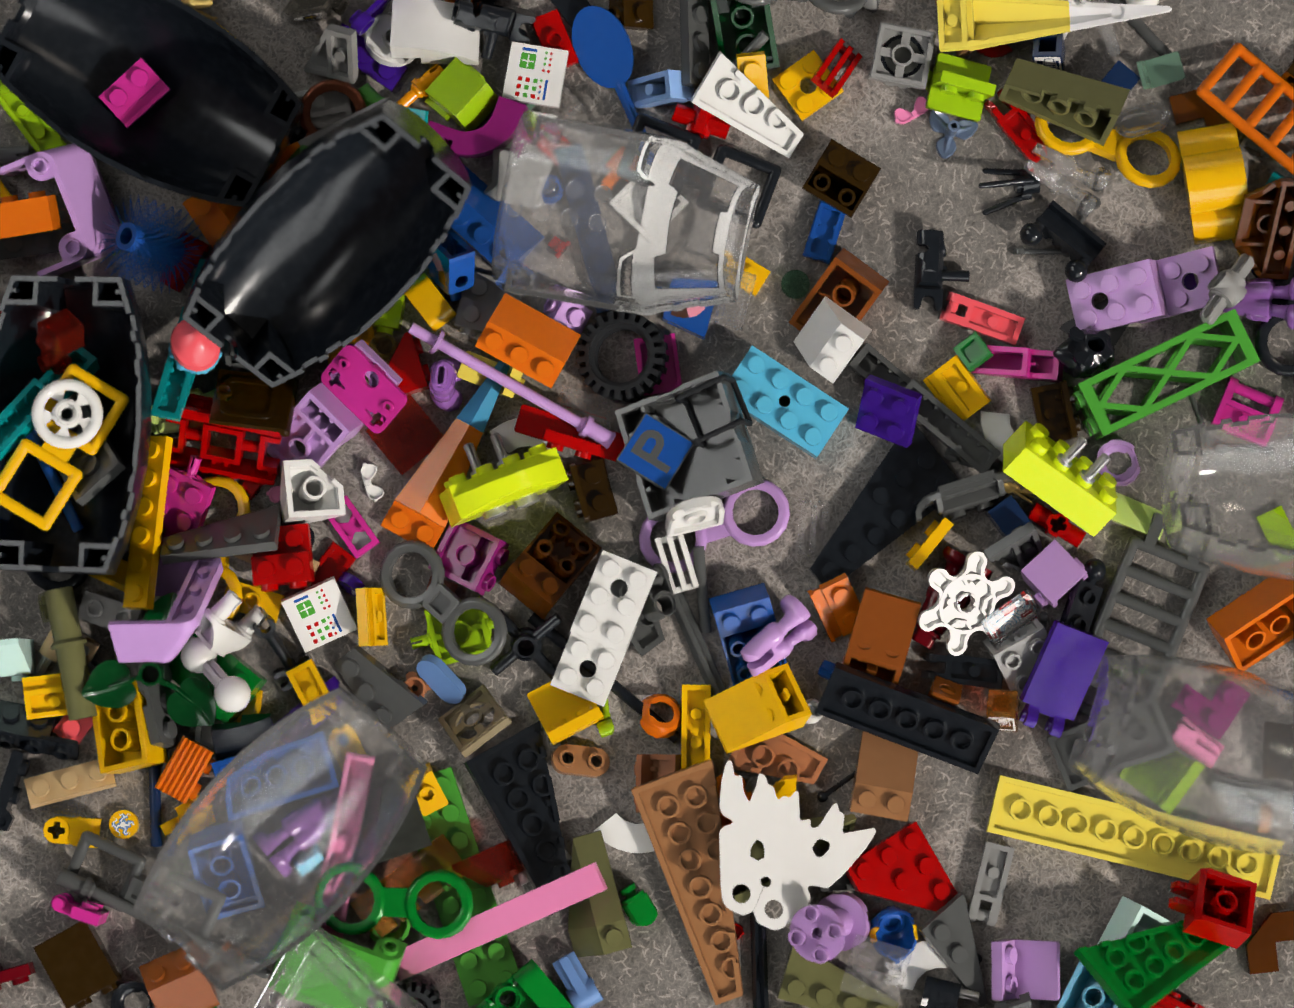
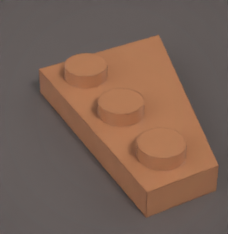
[724,734,828,784]

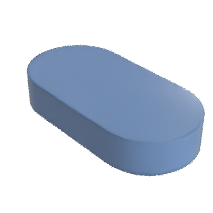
[416,654,466,704]

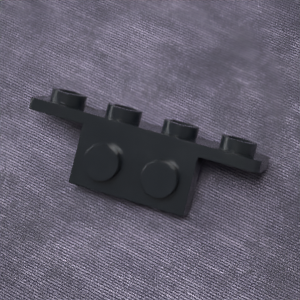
[0,700,79,760]

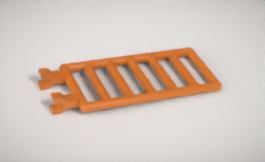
[1196,43,1294,176]

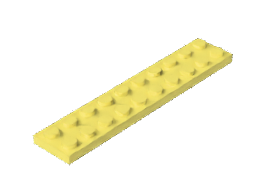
[986,775,1283,900]

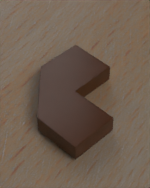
[1167,90,1239,138]
[1245,910,1294,974]

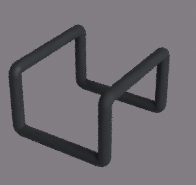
[675,374,753,448]

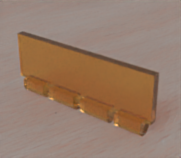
[350,834,466,938]

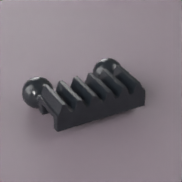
[1020,200,1107,282]

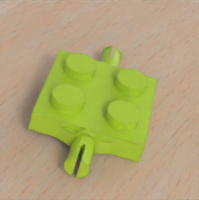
[410,597,506,665]

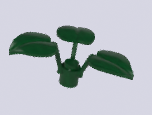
[81,592,216,727]

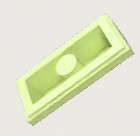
[1110,492,1169,540]

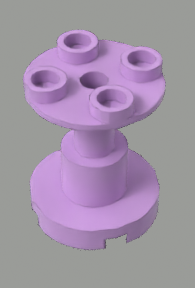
[788,892,871,964]

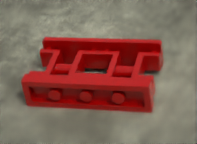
[166,393,283,485]

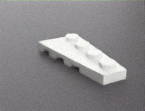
[690,51,804,158]

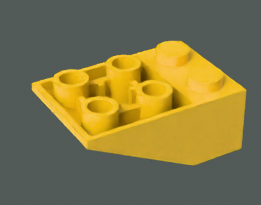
[703,663,812,754]

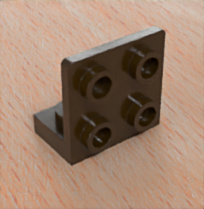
[566,458,619,523]

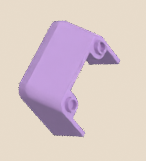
[0,143,121,276]
[108,556,223,663]

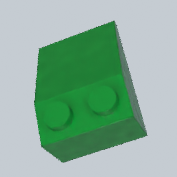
[170,633,267,723]

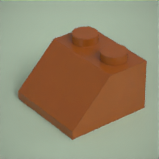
[139,943,220,1008]

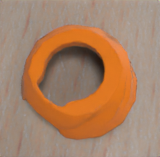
[640,693,681,738]

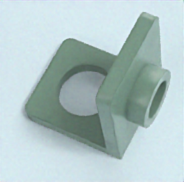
[1136,51,1186,90]

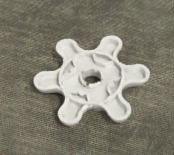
[918,551,1015,656]

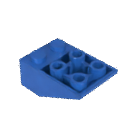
[708,583,787,686]

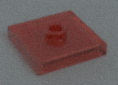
[365,394,443,475]

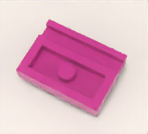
[99,58,171,128]
[633,333,682,396]

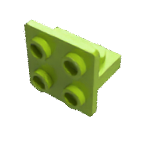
[925,53,996,122]

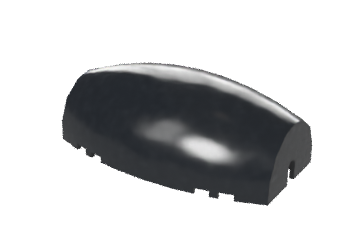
[0,0,304,207]
[183,100,472,388]
[0,275,151,575]

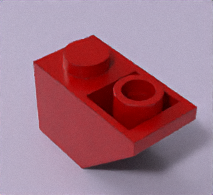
[388,332,431,396]

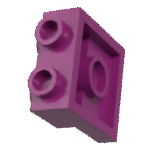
[428,522,509,596]

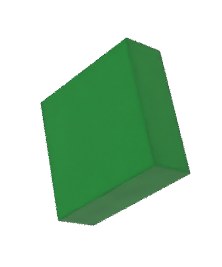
[953,331,994,372]

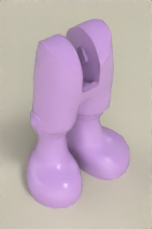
[740,595,817,677]

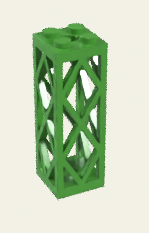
[1072,309,1260,440]

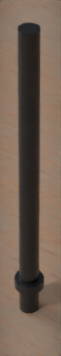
[528,613,681,743]

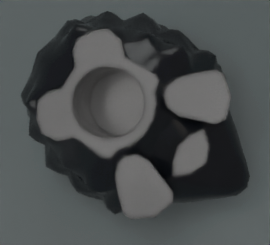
[1053,326,1115,379]

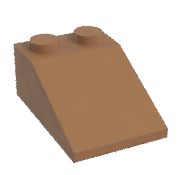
[848,731,918,822]

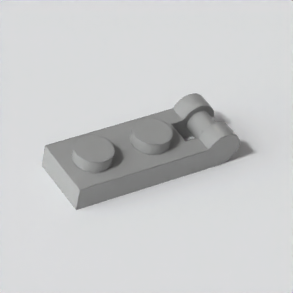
[968,841,1015,927]

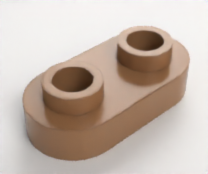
[551,744,610,778]

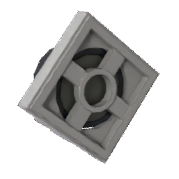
[868,22,936,90]

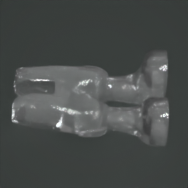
[1023,143,1111,218]

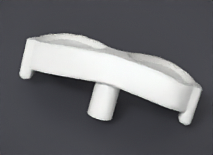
[360,462,385,502]

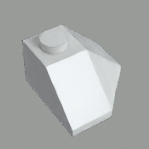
[280,459,346,525]

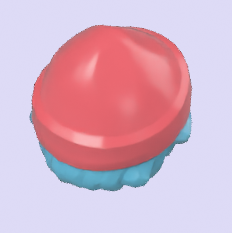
[168,320,222,375]

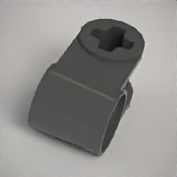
[642,563,677,622]

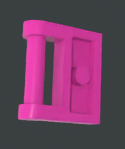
[1210,376,1284,446]

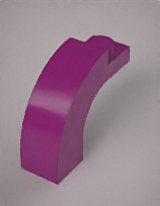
[428,96,529,158]

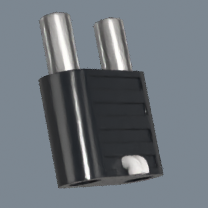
[919,976,980,1008]

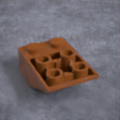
[842,587,921,685]

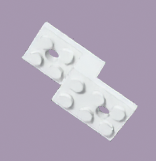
[550,550,657,707]

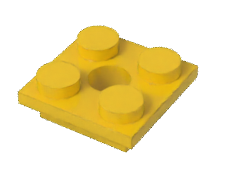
[772,50,844,122]

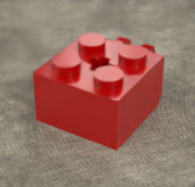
[1168,868,1257,949]

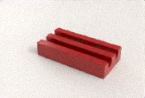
[811,38,862,98]

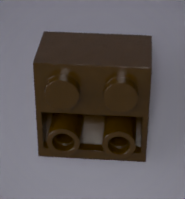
[802,139,881,218]

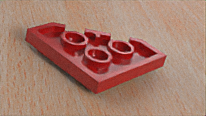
[845,821,958,911]

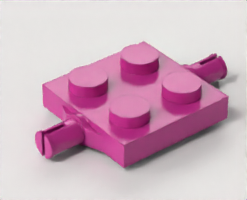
[161,454,217,546]

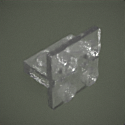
[840,934,912,1007]

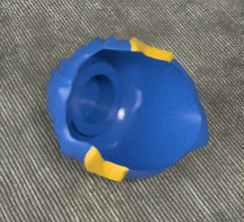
[869,905,918,964]

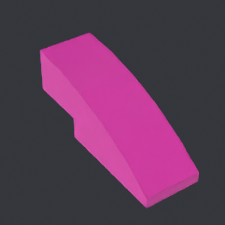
[971,345,1063,382]

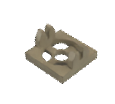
[438,684,512,758]

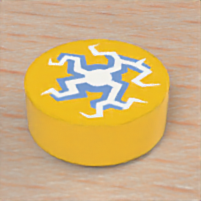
[109,810,139,839]

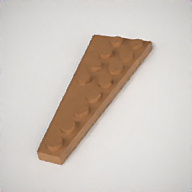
[631,758,744,1005]

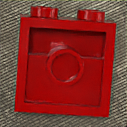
[251,523,315,592]

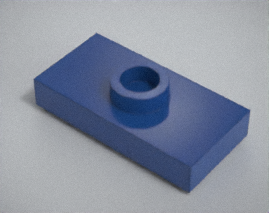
[802,201,845,265]

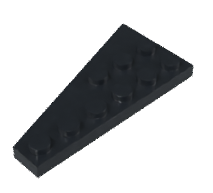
[809,425,958,584]
[464,721,571,916]

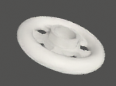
[31,379,103,449]

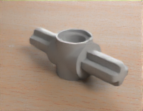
[1200,253,1255,325]

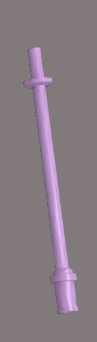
[408,322,616,449]

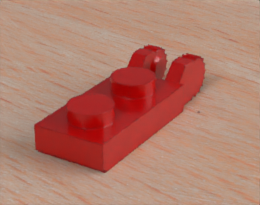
[984,88,1052,167]

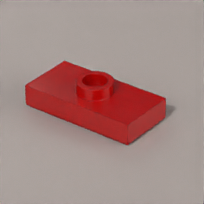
[532,9,579,68]

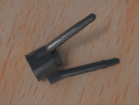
[978,168,1040,215]

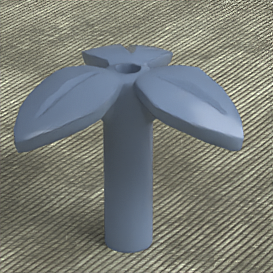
[929,110,978,159]

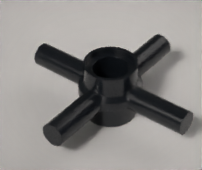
[490,609,562,679]

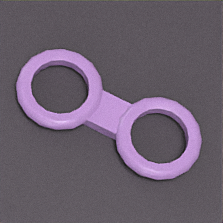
[639,480,790,573]

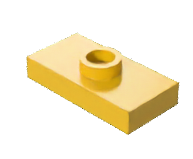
[224,582,285,623]

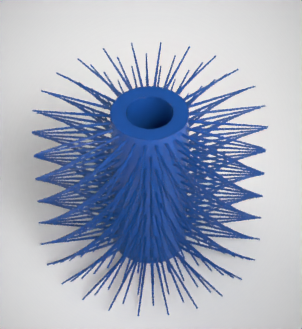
[97,194,203,294]

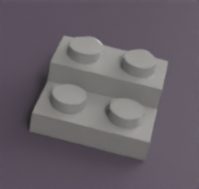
[454,272,525,337]

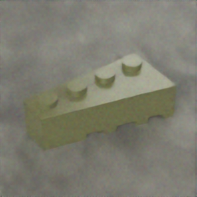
[998,58,1130,146]
[777,945,899,1008]

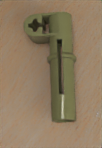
[38,586,97,721]

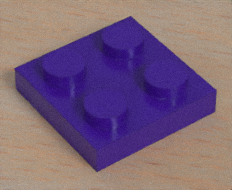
[855,374,922,448]

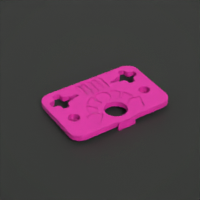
[321,344,407,433]

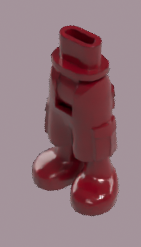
[912,546,993,649]

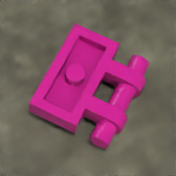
[51,892,109,926]

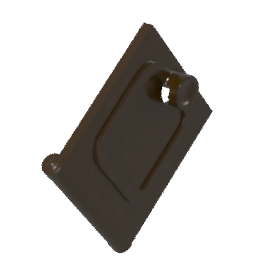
[209,369,299,437]

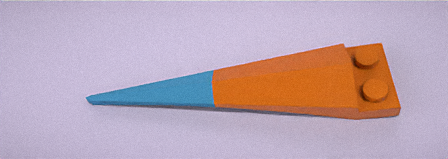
[380,361,510,548]

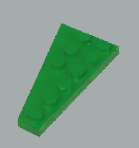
[1074,920,1253,1008]

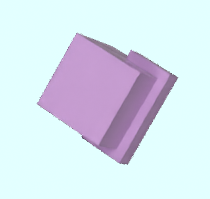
[1021,539,1088,610]

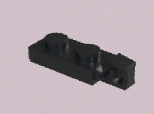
[0,750,31,831]

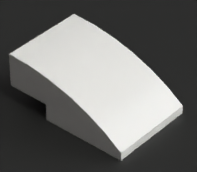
[390,0,480,65]

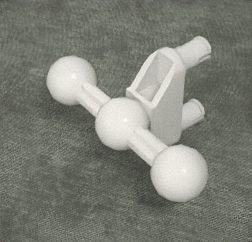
[180,589,268,713]

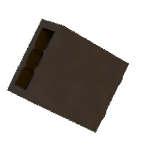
[33,921,122,1008]

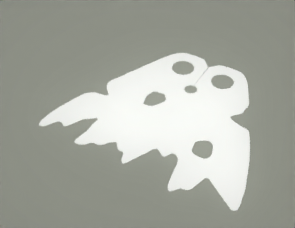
[719,760,876,930]

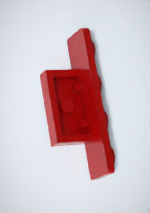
[514,404,625,462]

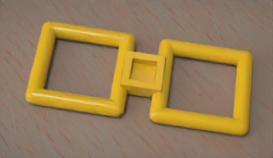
[0,364,129,531]

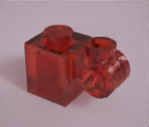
[36,308,84,375]

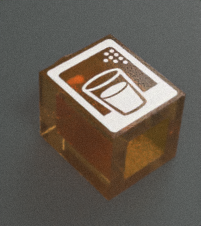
[986,689,1020,732]

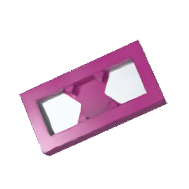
[328,495,381,559]

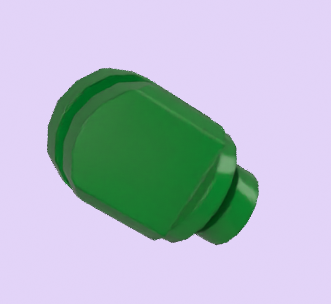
[619,882,658,926]

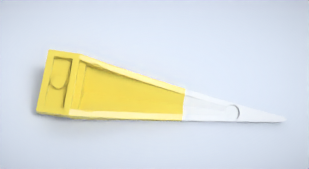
[937,0,1172,52]

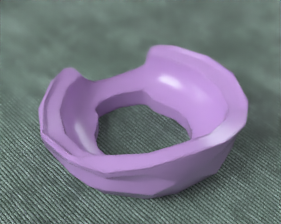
[1097,439,1140,486]

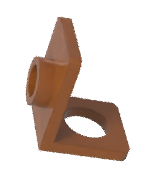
[927,676,963,706]

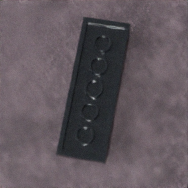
[815,662,1000,774]

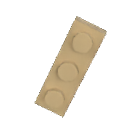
[24,759,117,809]

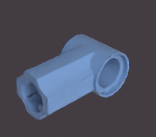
[552,951,604,1008]

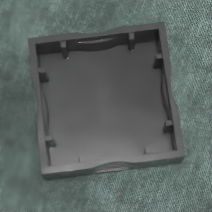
[614,370,764,522]

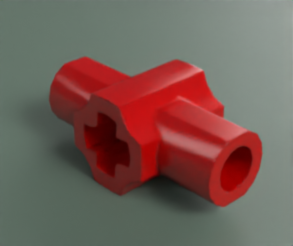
[671,103,730,140]
[1028,503,1086,548]

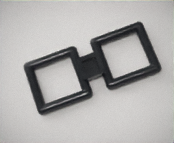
[616,113,781,229]

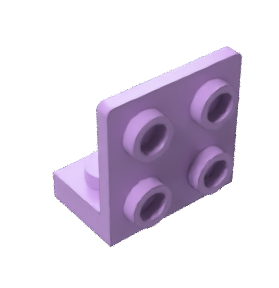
[991,939,1060,1001]

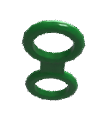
[317,865,474,939]

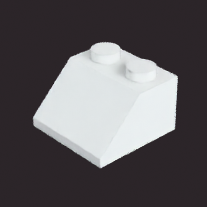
[793,296,872,383]

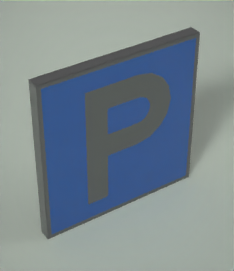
[616,413,693,491]

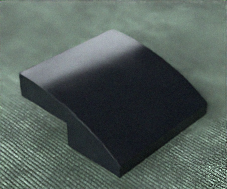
[210,713,278,761]

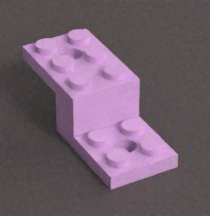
[1065,246,1220,332]
[267,339,403,469]

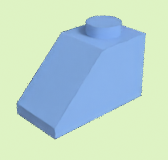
[627,69,694,109]

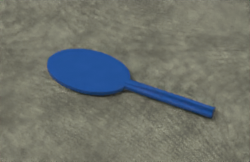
[572,6,655,164]

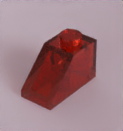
[451,840,523,888]

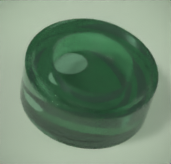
[781,270,810,299]

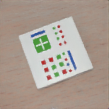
[502,42,569,109]
[281,576,358,653]

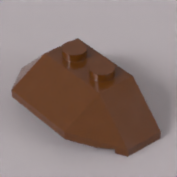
[1233,178,1294,280]

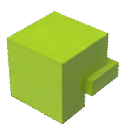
[425,57,498,131]

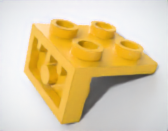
[527,681,604,745]

